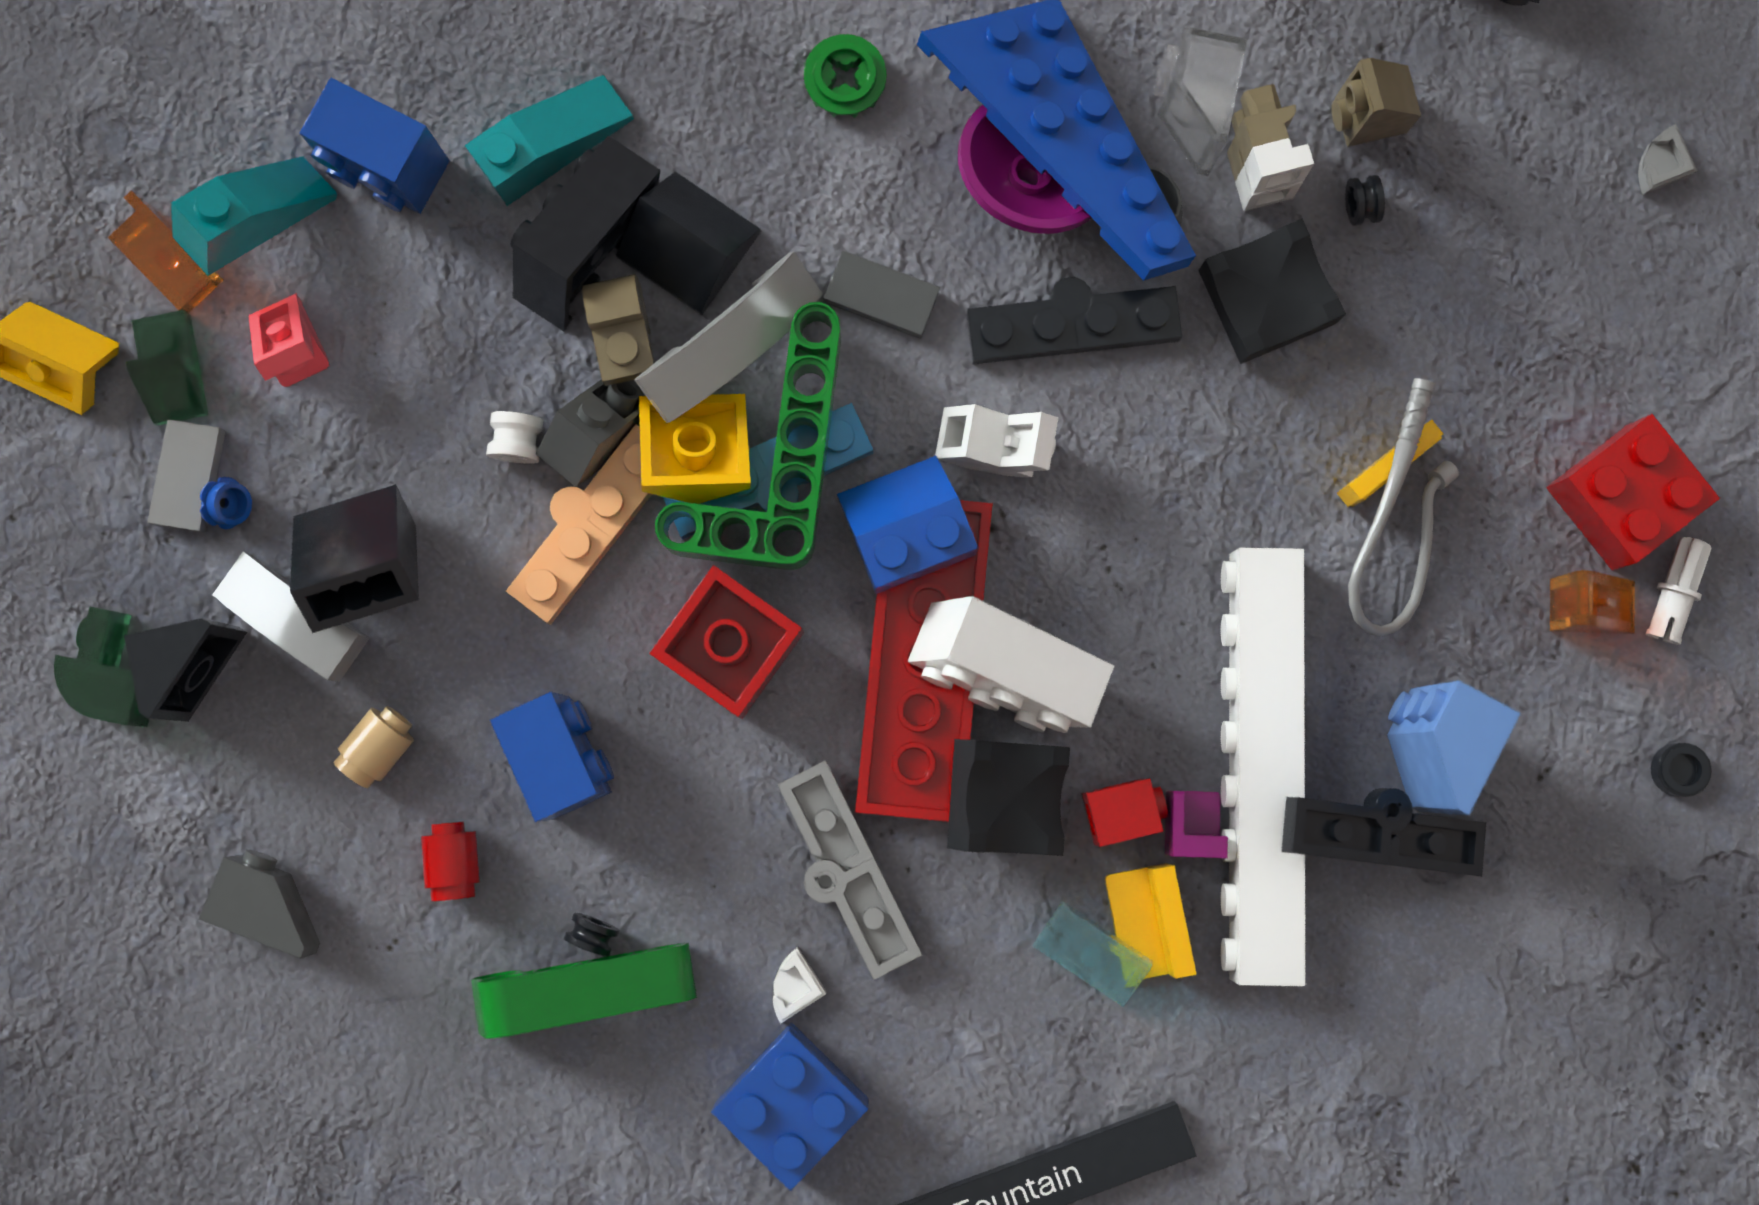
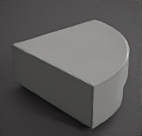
[1638,124,1697,195]

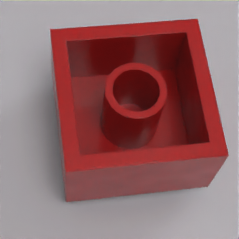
[1546,414,1720,570]
[649,565,804,719]

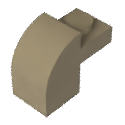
[582,274,655,386]

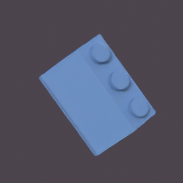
[1387,681,1521,815]

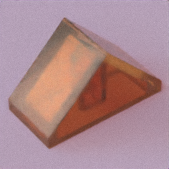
[1550,570,1635,634]

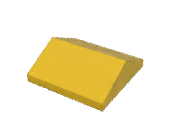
[639,394,751,504]

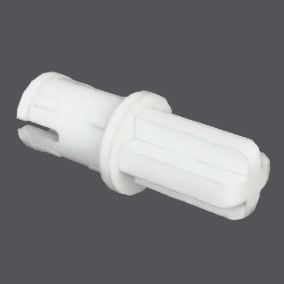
[1646,537,1711,645]

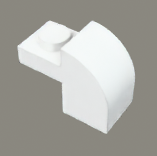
[935,404,1059,477]

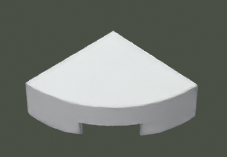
[773,947,827,1024]

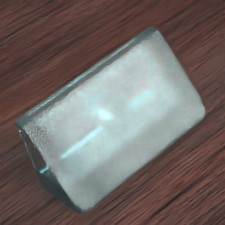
[1032,901,1153,1007]

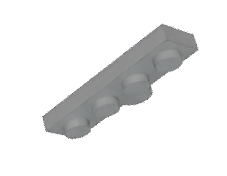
[777,760,922,980]

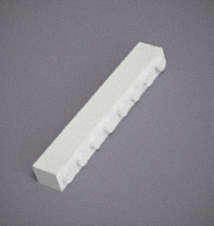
[1220,548,1305,986]

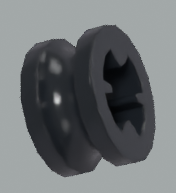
[1345,175,1385,226]
[564,913,620,956]

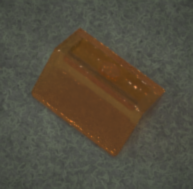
[108,190,224,315]

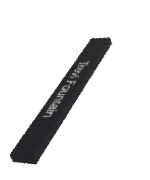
[897,1101,1197,1205]

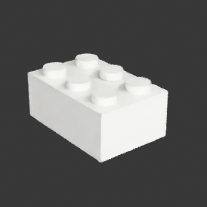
[907,596,1114,733]

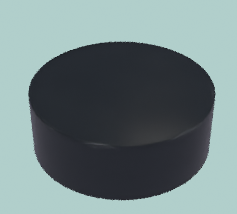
[1651,743,1712,797]

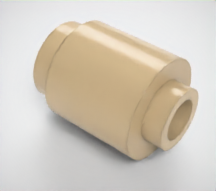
[334,706,414,788]

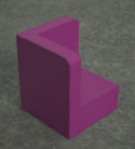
[1165,790,1228,858]

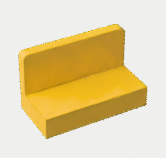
[0,302,119,415]
[1105,863,1197,981]

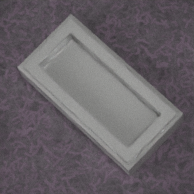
[147,419,226,533]

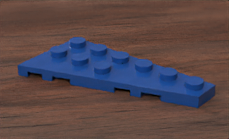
[917,0,1196,281]

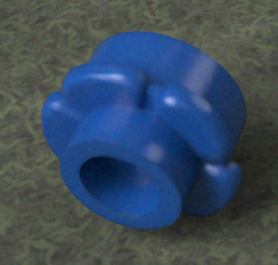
[200,477,252,529]

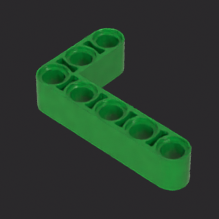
[655,302,841,570]

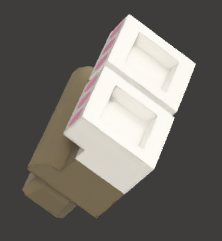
[1227,84,1314,211]

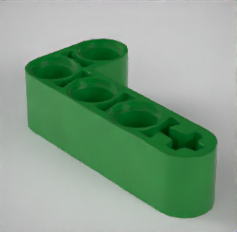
[471,943,697,1039]

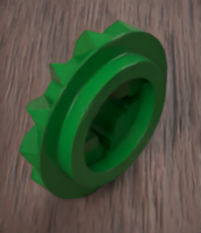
[804,34,887,118]

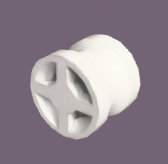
[486,411,544,464]

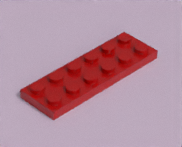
[855,500,993,822]

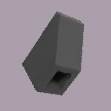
[536,379,646,487]

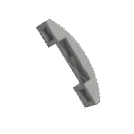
[634,251,823,423]

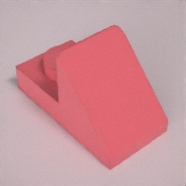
[249,294,329,387]

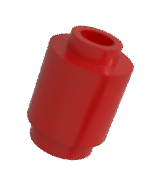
[421,821,480,901]

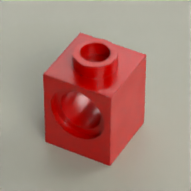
[1081,778,1168,847]

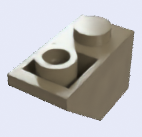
[1332,58,1421,147]

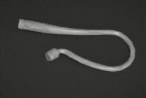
[1348,378,1459,637]

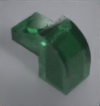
[54,606,149,727]

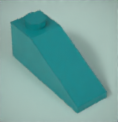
[465,75,634,206]
[171,156,337,276]

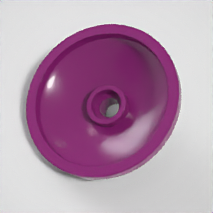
[958,105,1091,234]

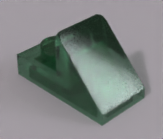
[126,310,209,426]

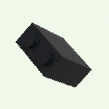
[290,484,419,633]

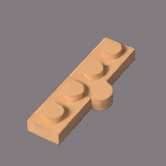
[506,424,652,625]

